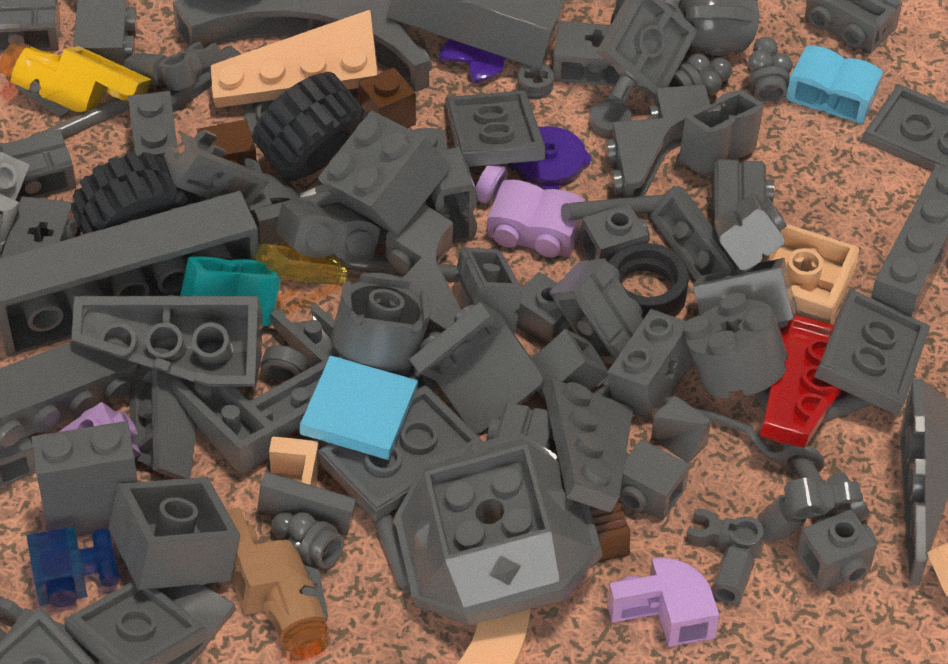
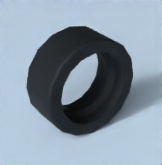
[608,243,689,319]

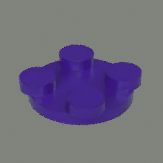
[507,126,591,190]

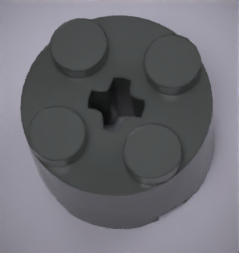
[331,273,432,376]
[684,293,789,398]

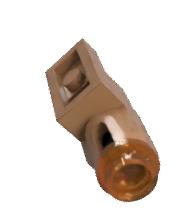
[227,507,329,660]

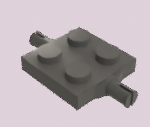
[596,0,698,105]

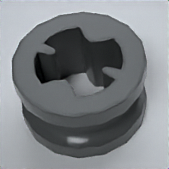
[517,63,554,99]

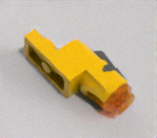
[0,43,152,116]

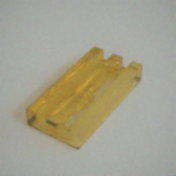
[255,243,349,286]

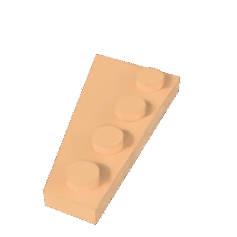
[211,10,378,108]

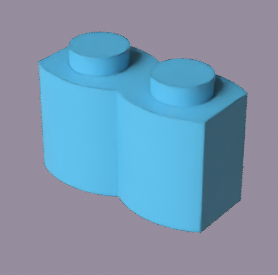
[786,46,883,124]

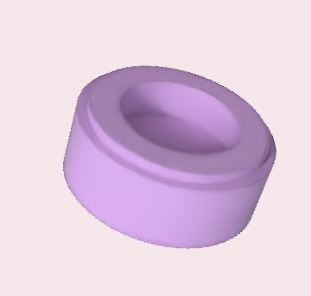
[476,164,508,205]

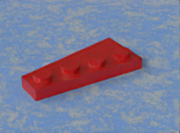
[759,315,842,448]

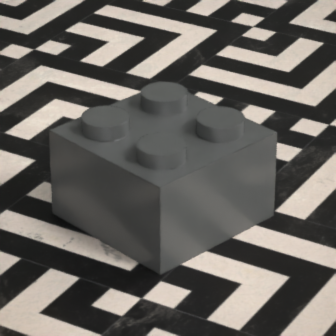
[318,110,451,235]
[109,477,241,590]

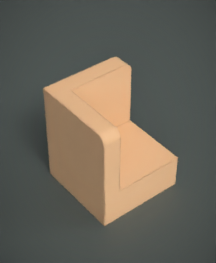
[269,437,320,486]

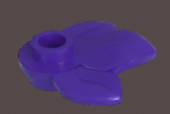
[439,39,507,83]

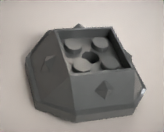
[394,432,603,626]

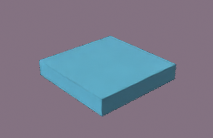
[300,355,418,460]

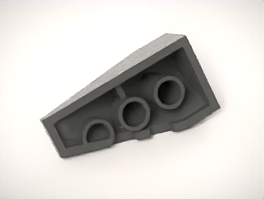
[71,296,263,387]
[899,379,948,585]

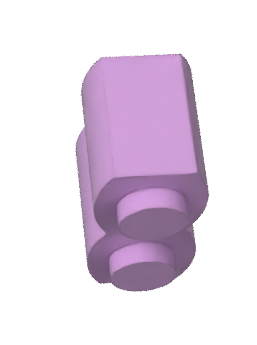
[487,180,585,257]

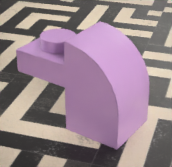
[607,558,719,647]

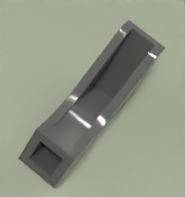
[605,85,710,198]
[386,204,461,339]

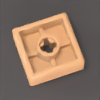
[759,224,860,324]

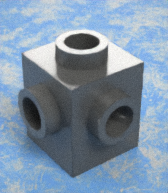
[796,509,877,592]

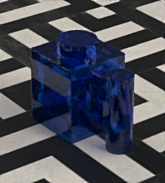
[27,526,120,608]

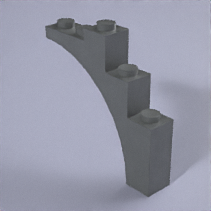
[173,0,432,92]

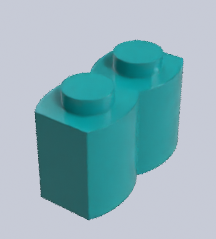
[181,256,282,326]

